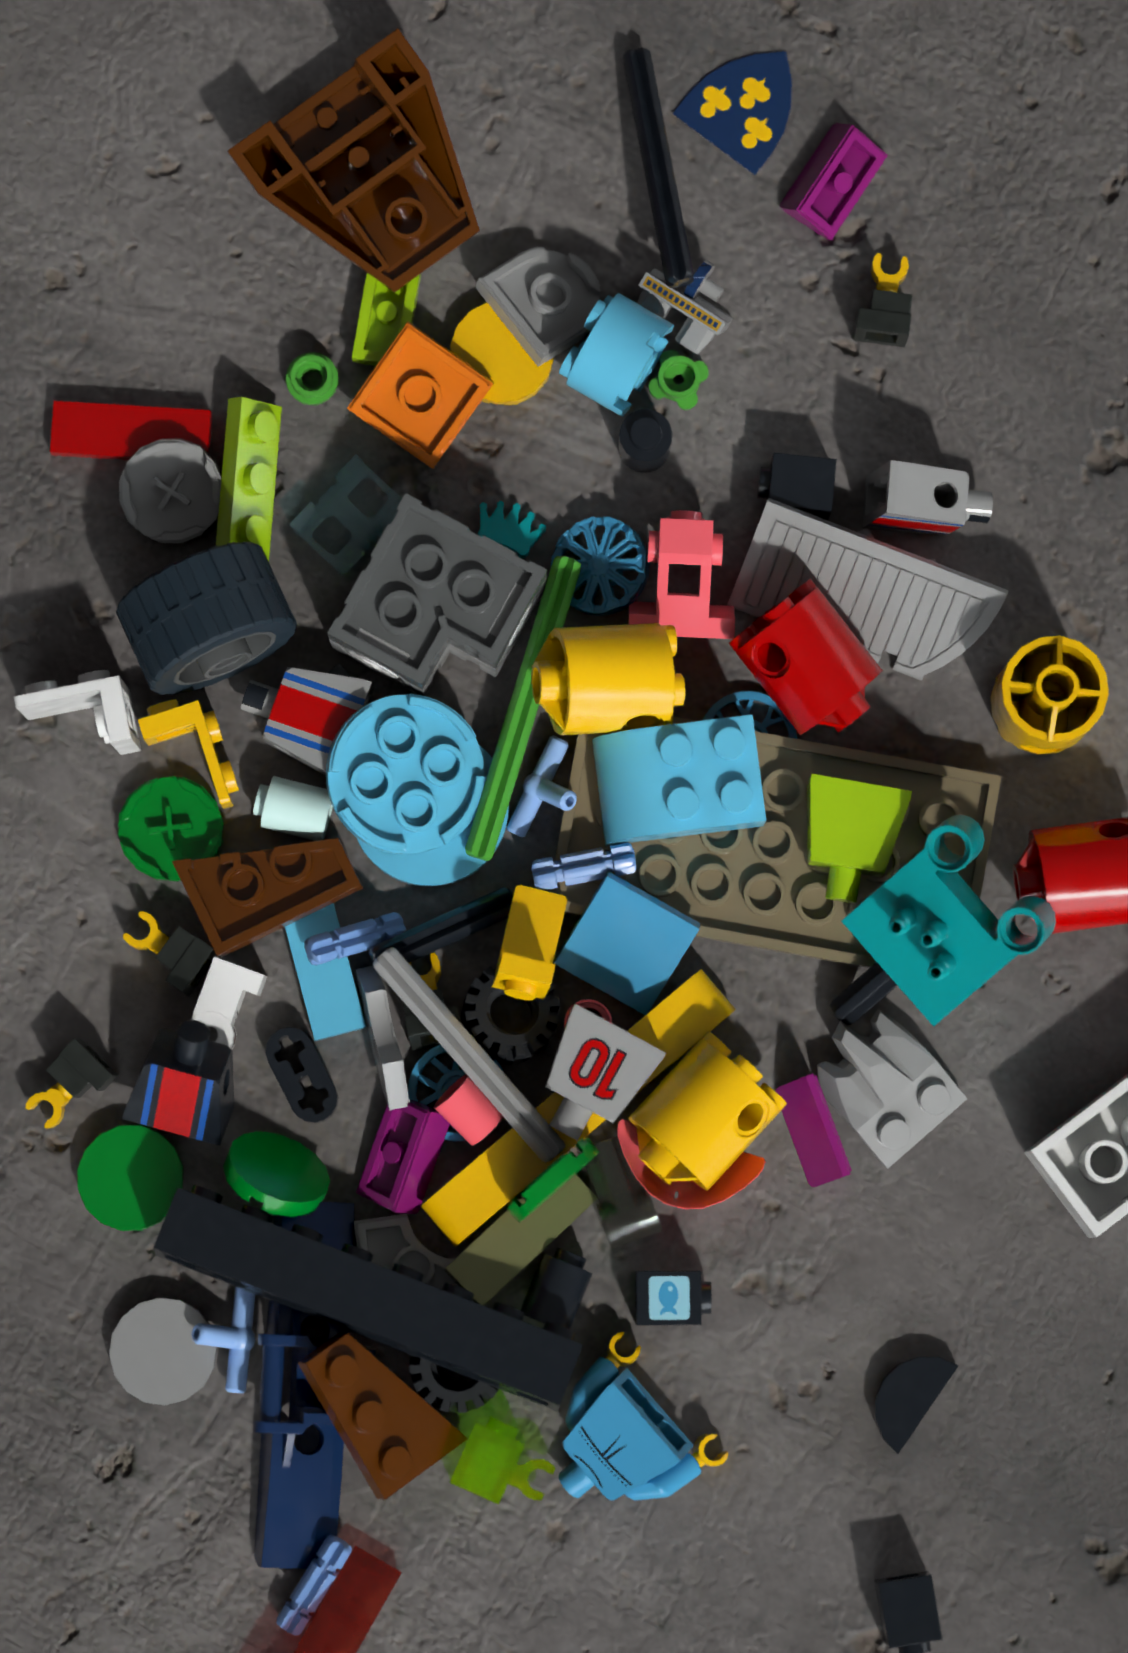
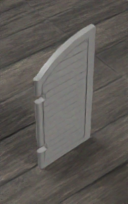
[727,498,1008,681]

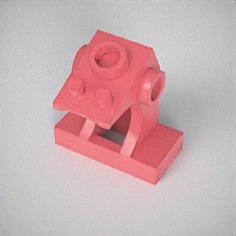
[628,510,735,639]

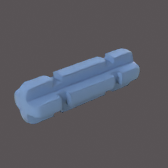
[531,842,637,890]
[304,912,406,965]
[276,1535,352,1636]

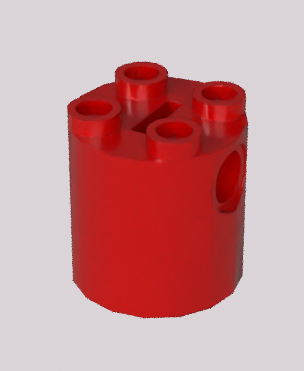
[728,578,883,735]
[1013,817,1128,934]

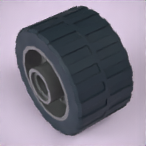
[116,542,297,695]

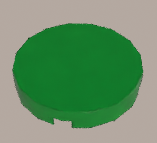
[118,776,224,882]
[77,1125,184,1231]
[223,1131,330,1217]
[507,1137,600,1223]

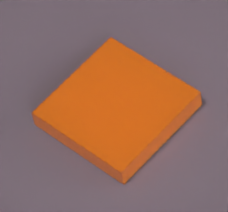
[347,321,494,469]

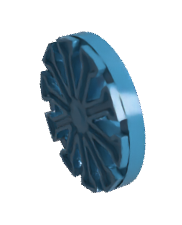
[551,517,650,616]

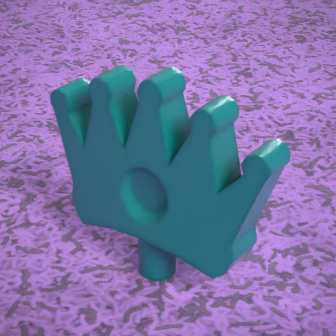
[478,501,546,559]

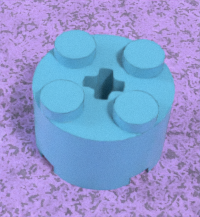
[559,293,674,417]

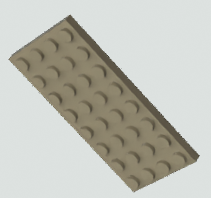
[549,716,1002,968]

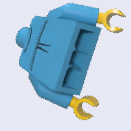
[558,1332,728,1501]

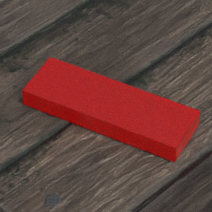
[50,401,212,460]

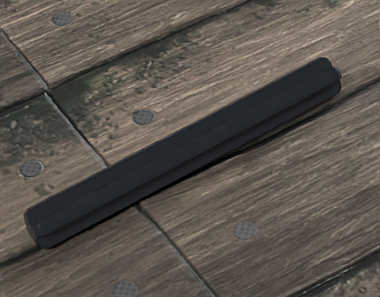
[623,47,694,288]

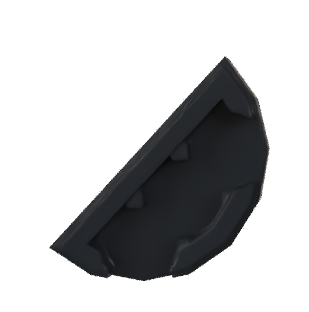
[875,1357,959,1454]

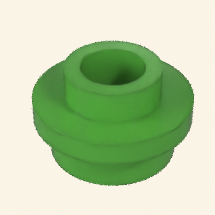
[286,352,339,405]

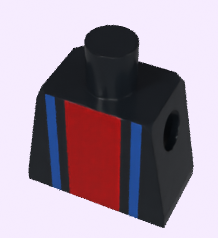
[122,1020,234,1146]

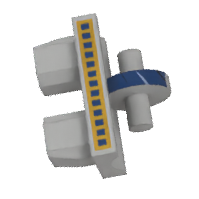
[637,260,733,354]

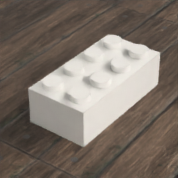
[1024,1074,1128,1238]

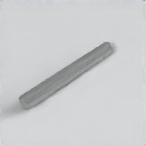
[373,947,565,1163]

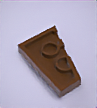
[172,838,363,958]
[297,1332,468,1500]

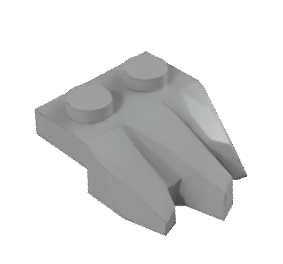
[817,1009,967,1169]

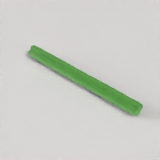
[465,556,581,861]

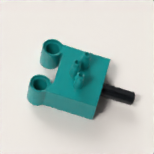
[830,815,1056,1027]

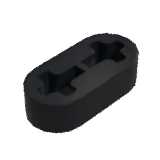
[266,1027,339,1123]

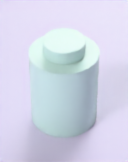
[253,776,333,841]

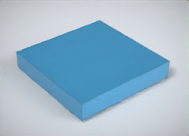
[554,871,700,1015]

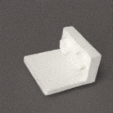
[14,670,141,755]

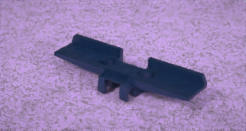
[253,1202,376,1569]

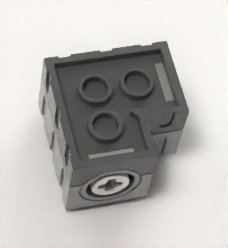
[327,493,547,696]

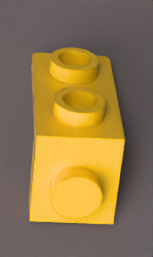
[138,700,239,809]
[492,885,567,1000]

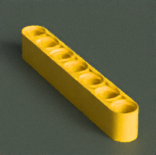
[421,969,736,1247]

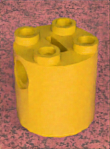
[531,623,685,735]
[990,636,1109,755]
[629,1031,787,1191]

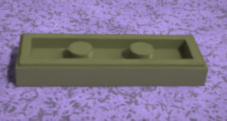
[444,1175,598,1306]

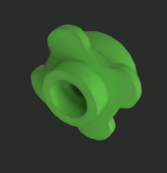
[649,350,709,410]

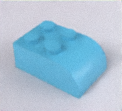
[592,714,766,846]

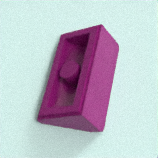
[779,123,888,241]
[775,1073,852,1187]
[356,1099,450,1214]

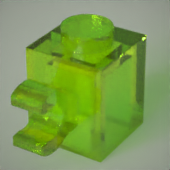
[449,1416,556,1505]

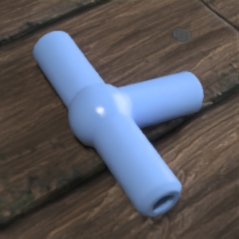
[507,736,577,837]
[192,1287,255,1394]

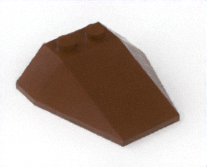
[227,28,480,293]

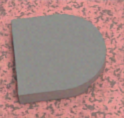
[475,247,600,367]

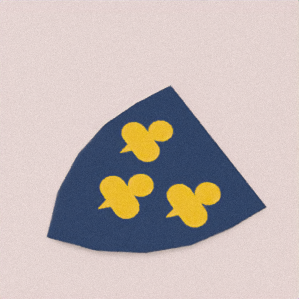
[673,51,792,175]

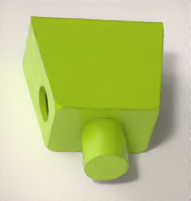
[807,774,912,903]

